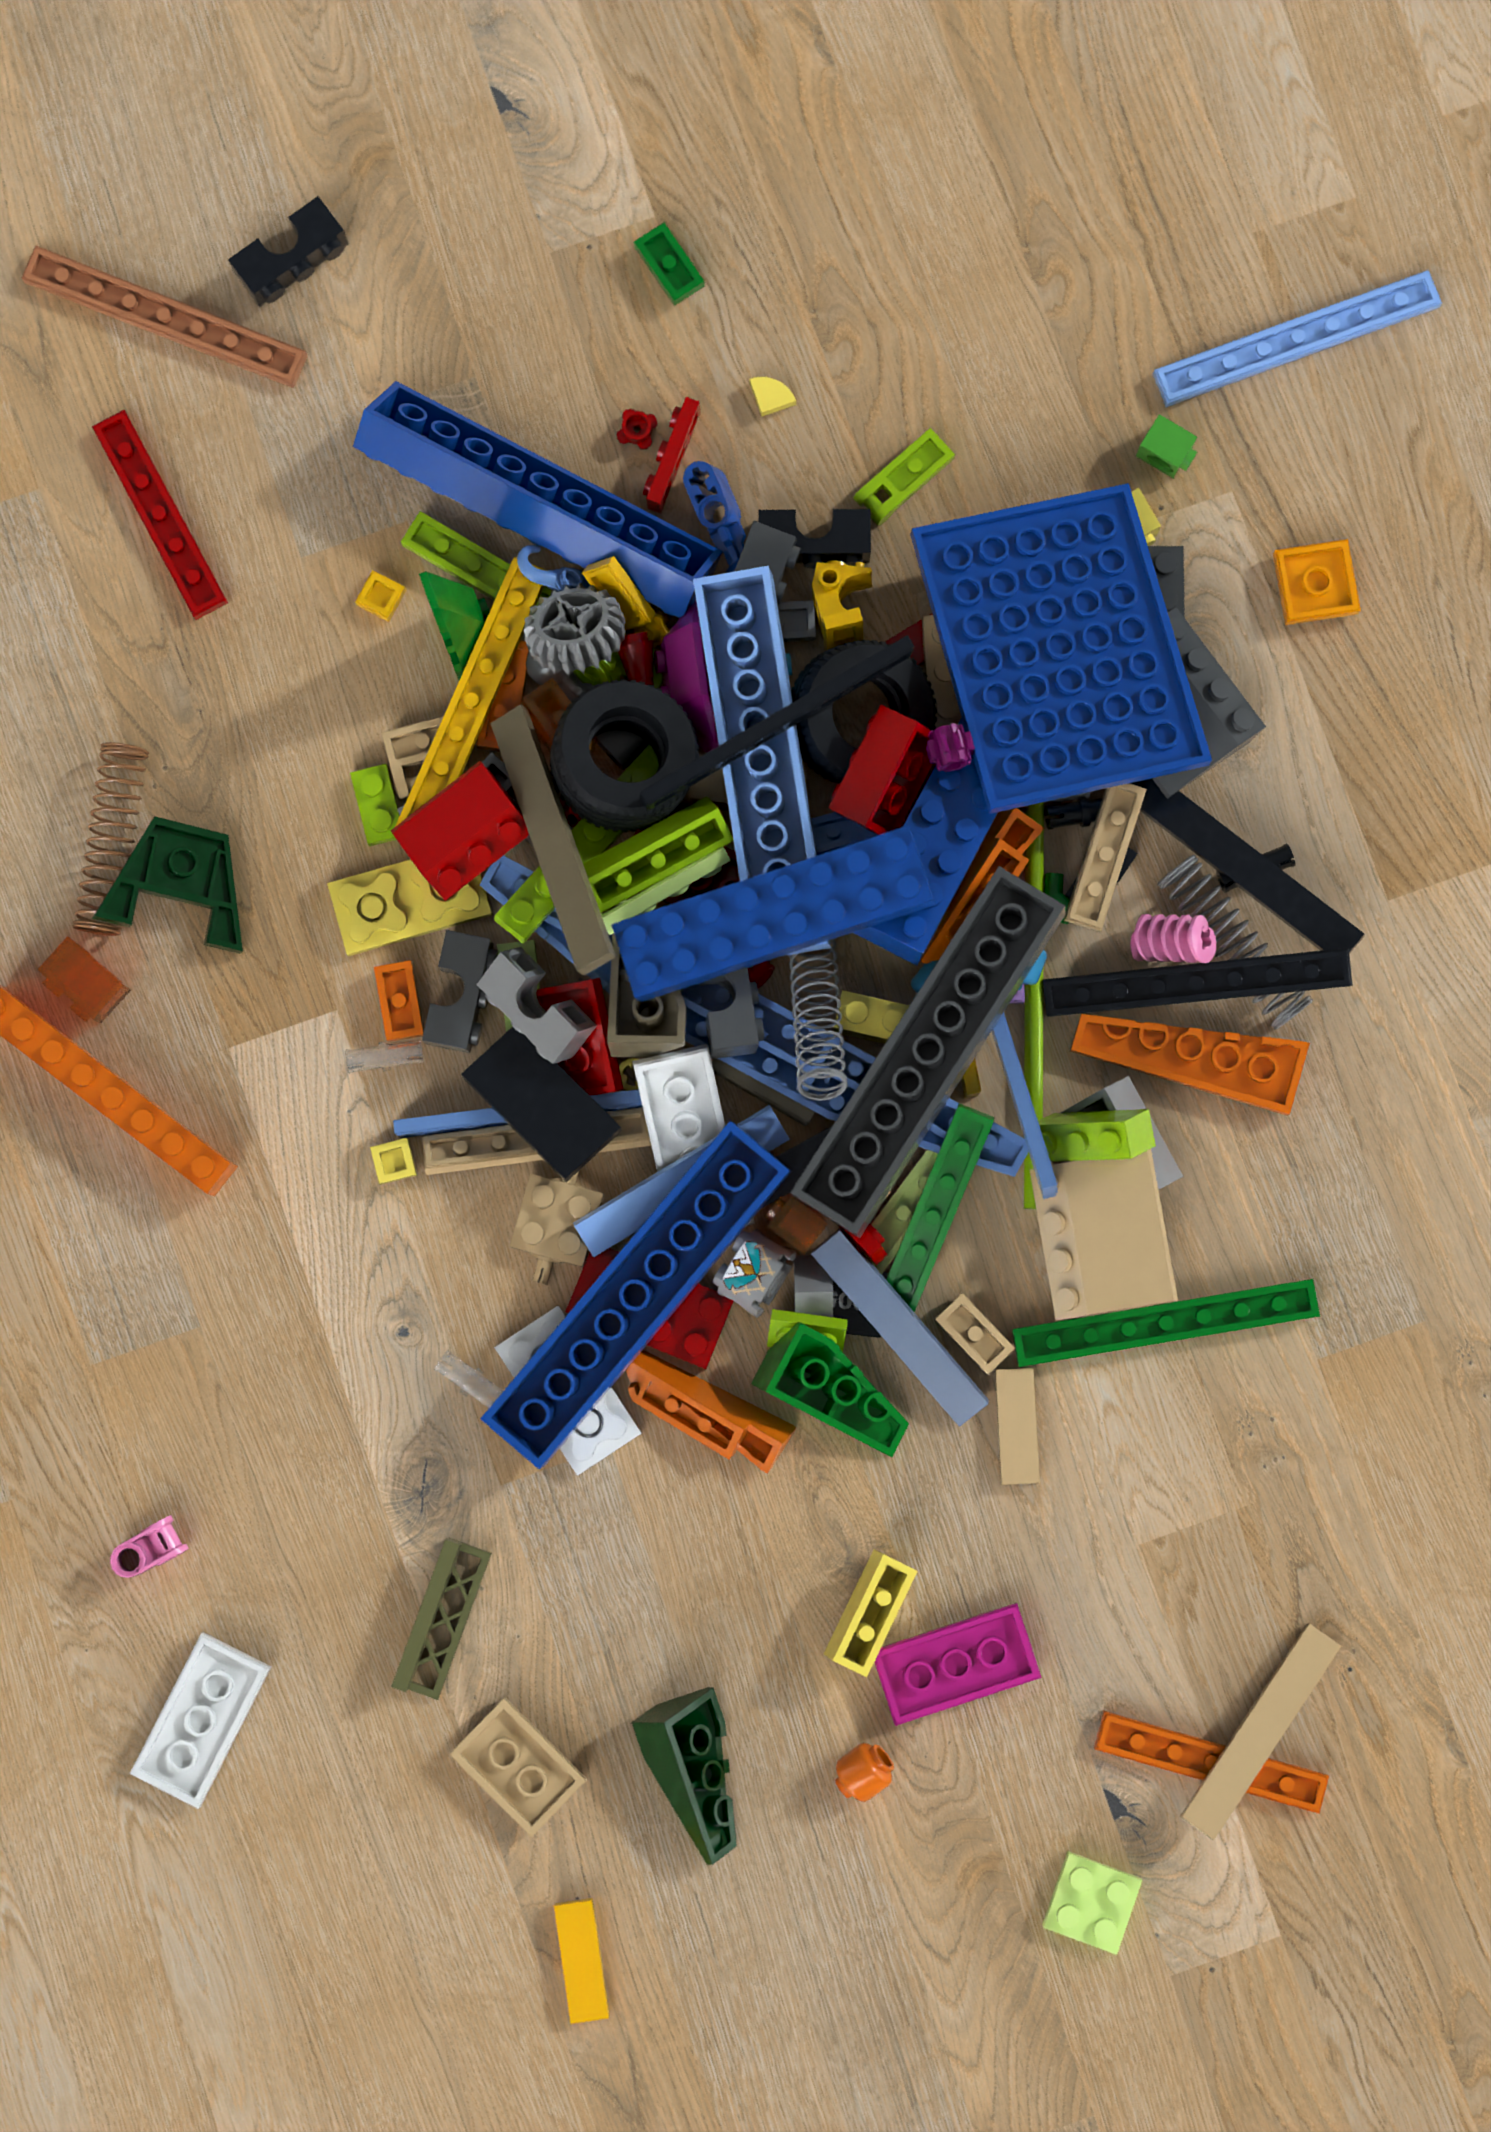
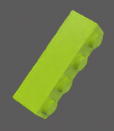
[583,796,734,913]

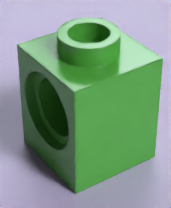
[1136,414,1198,479]

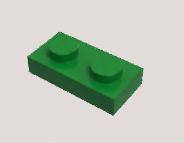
[634,222,705,306]

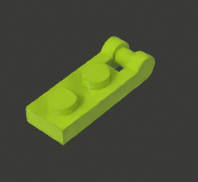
[853,428,955,526]

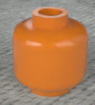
[835,1743,894,1802]

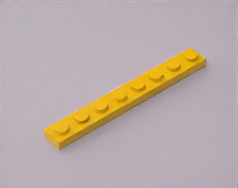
[395,557,547,827]

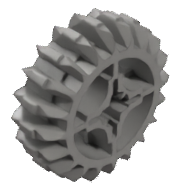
[524,583,626,676]

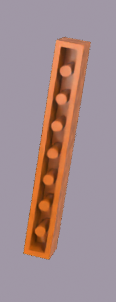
[0,985,238,1196]

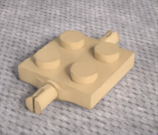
[510,1171,604,1285]

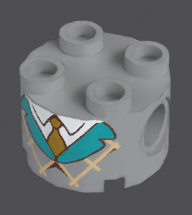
[712,1229,796,1318]

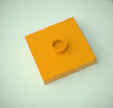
[1273,539,1361,625]

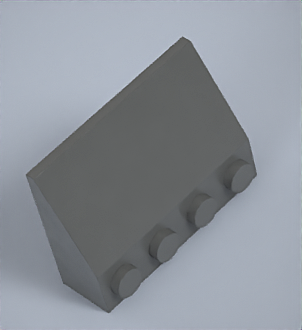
[1152,607,1266,799]

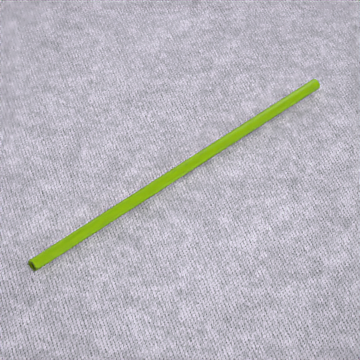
[1024,802,1044,1209]

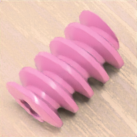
[1130,914,1217,963]

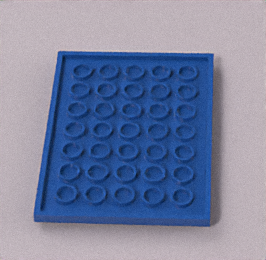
[910,483,1212,814]

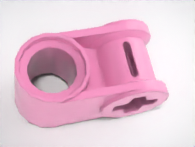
[110,1515,189,1578]

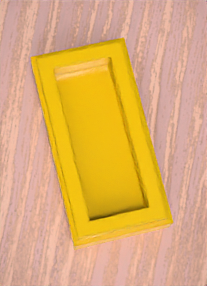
[582,556,656,631]

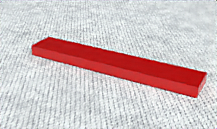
[92,410,228,620]

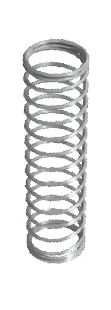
[1158,855,1313,1030]
[789,938,847,1101]

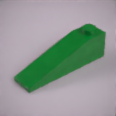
[751,1322,909,1457]

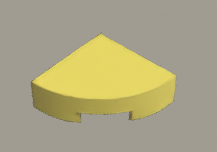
[749,377,796,417]

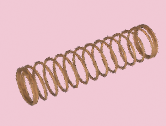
[73,742,149,936]

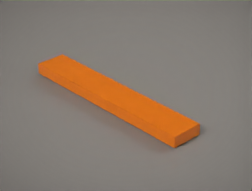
[1094,1711,1329,1814]

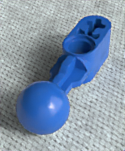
[683,461,746,573]

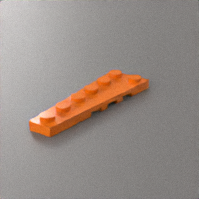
[1070,1014,1310,1116]

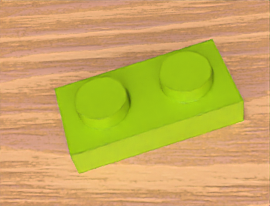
[350,764,400,847]
[767,1309,848,1352]

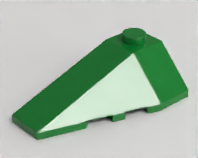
[419,571,490,680]

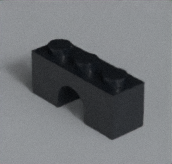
[228,196,349,307]
[758,509,871,568]

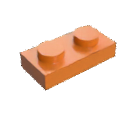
[374,960,424,1042]

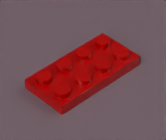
[565,1248,734,1369]

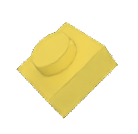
[370,1138,417,1185]

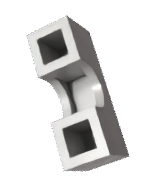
[476,947,597,1064]

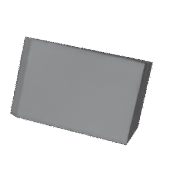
[793,1255,833,1317]

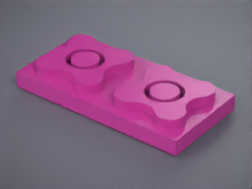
[874,1603,1042,1726]

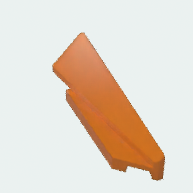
[919,808,1044,964]
[626,1350,796,1474]

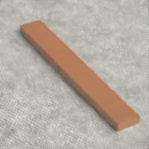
[21,245,308,388]

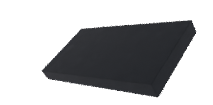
[461,1027,622,1182]

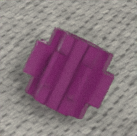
[926,723,975,772]

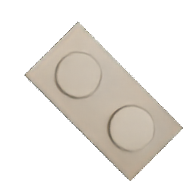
[934,1293,1015,1375]

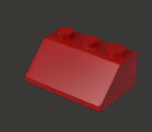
[829,705,936,835]
[391,760,529,901]

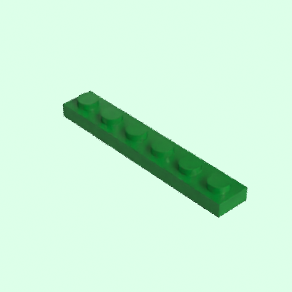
[886,1103,995,1312]

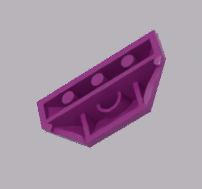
[654,601,719,753]

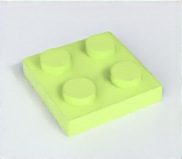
[1042,1851,1142,1955]

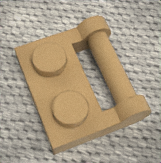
[381,716,469,799]

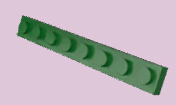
[1011,1279,1320,1367]

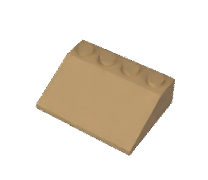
[1030,1149,1178,1321]

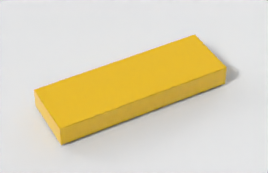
[554,1898,610,2024]

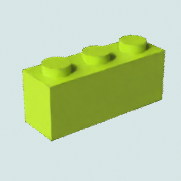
[1038,1109,1156,1162]

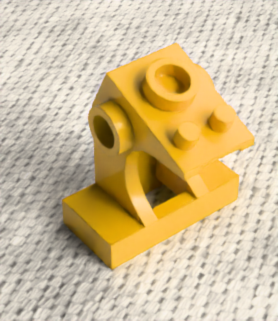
[812,560,872,651]

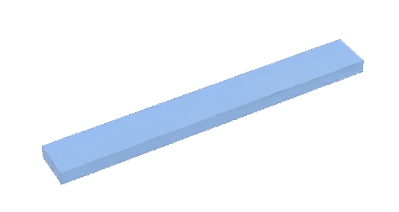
[1153,270,1442,407]

